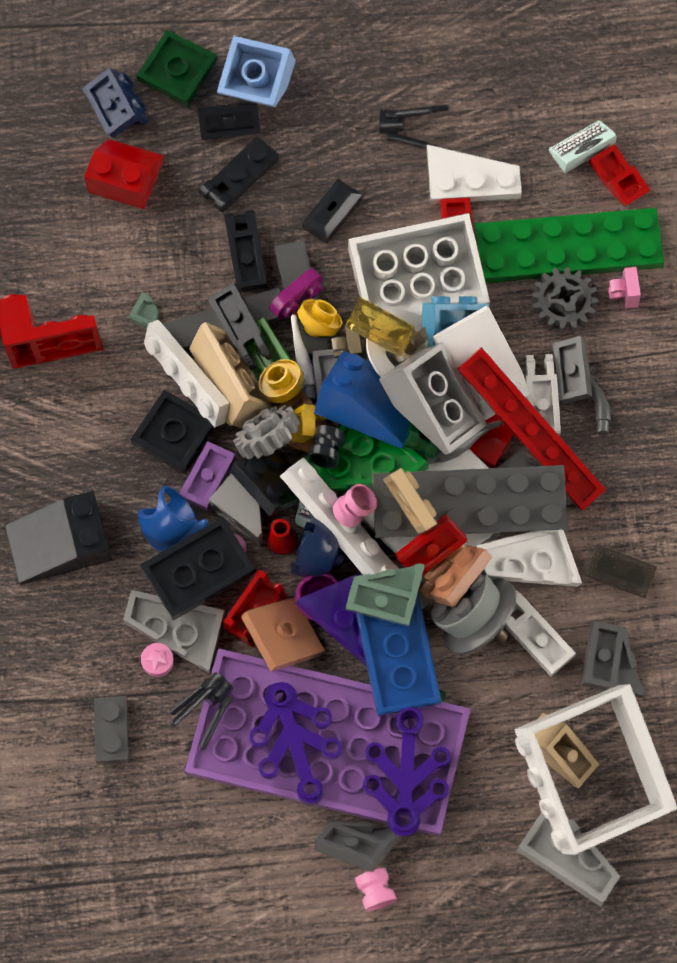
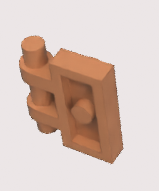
[418,545,493,607]

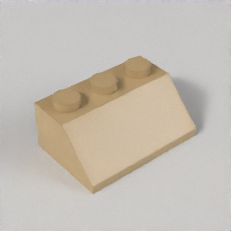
[189,322,273,429]

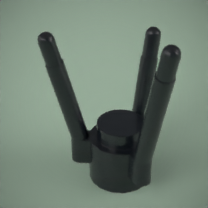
[379,105,450,149]
[170,672,234,750]

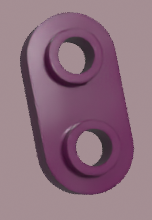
[269,268,323,319]

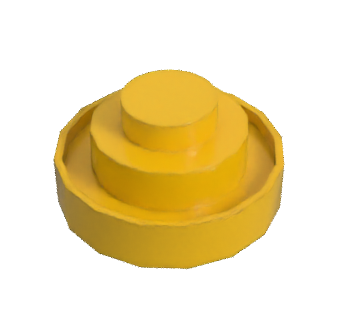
[297,299,343,337]
[258,359,305,403]

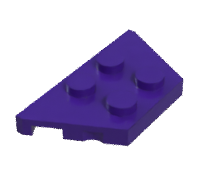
[295,574,367,667]

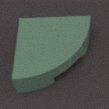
[128,292,160,329]

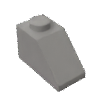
[209,474,263,547]

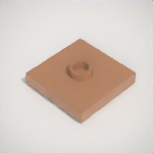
[241,597,325,672]

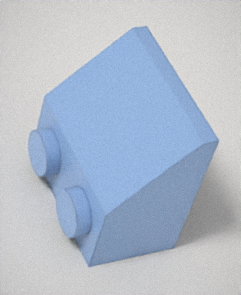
[217,36,296,107]

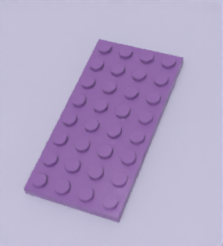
[184,649,471,837]

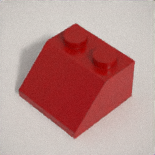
[84,139,165,209]

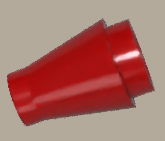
[267,519,298,554]

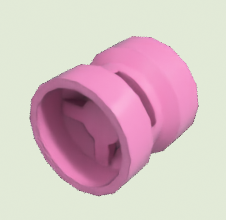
[333,484,377,528]
[355,868,397,911]

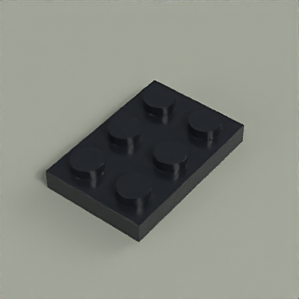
[140,517,256,621]

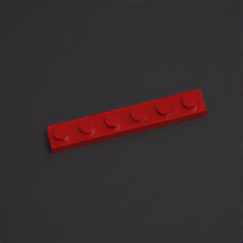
[456,347,606,511]

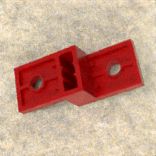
[0,294,103,369]

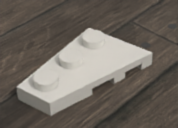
[427,145,522,204]

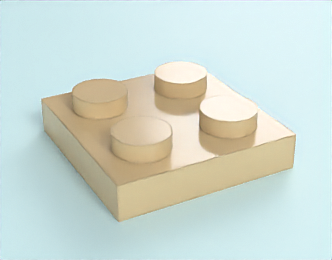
[383,468,437,533]

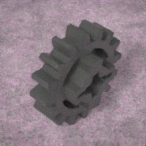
[531,267,598,334]

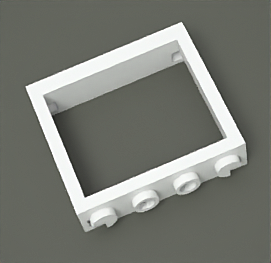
[514,684,677,855]

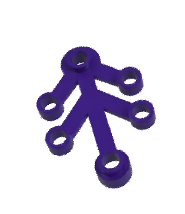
[249,682,342,806]
[363,707,451,837]

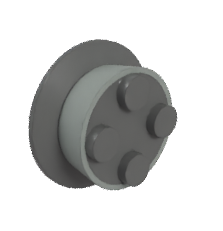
[431,571,516,654]

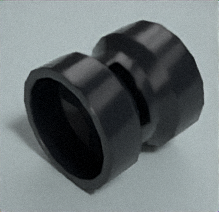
[308,425,346,469]

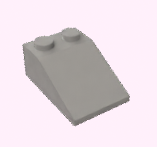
[379,342,487,455]

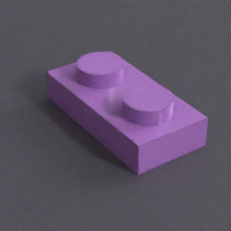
[180,441,236,512]

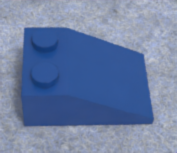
[314,351,409,449]

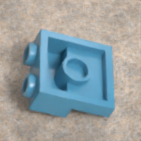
[422,296,489,348]

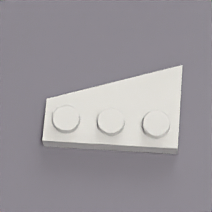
[475,530,582,587]

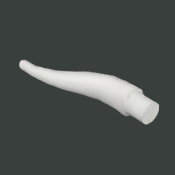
[291,315,316,400]

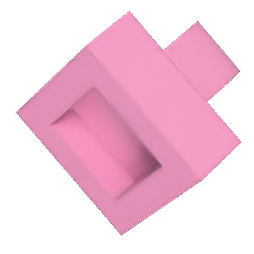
[608,267,641,309]

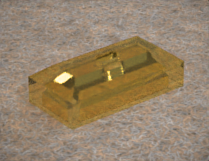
[345,297,415,357]

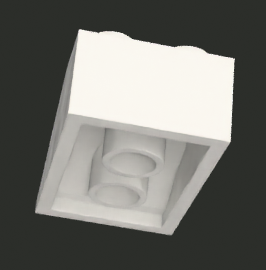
[433,306,530,420]

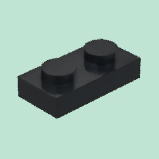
[198,102,261,140]

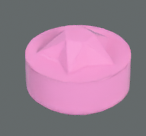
[141,643,174,677]

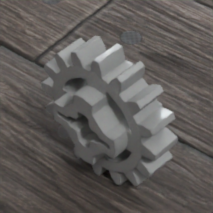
[233,405,301,460]

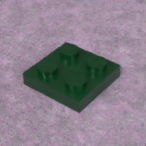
[136,29,218,107]

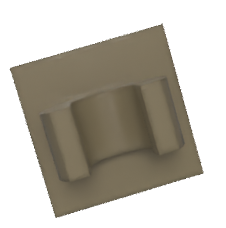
[331,324,363,358]

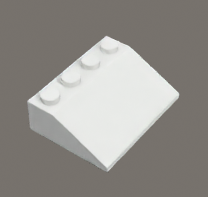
[348,213,490,328]

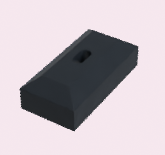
[302,179,362,244]

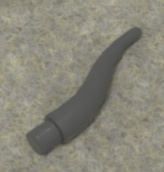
[590,373,611,436]
[426,420,503,465]

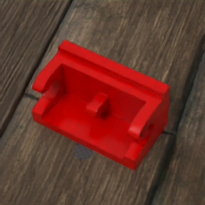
[223,569,287,648]

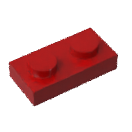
[396,514,468,576]

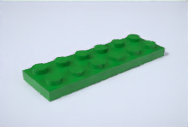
[475,208,664,283]

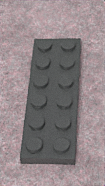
[372,465,568,538]

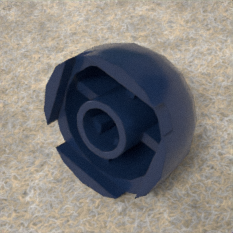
[289,514,345,579]

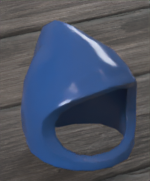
[138,486,209,552]

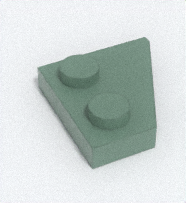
[345,564,425,627]

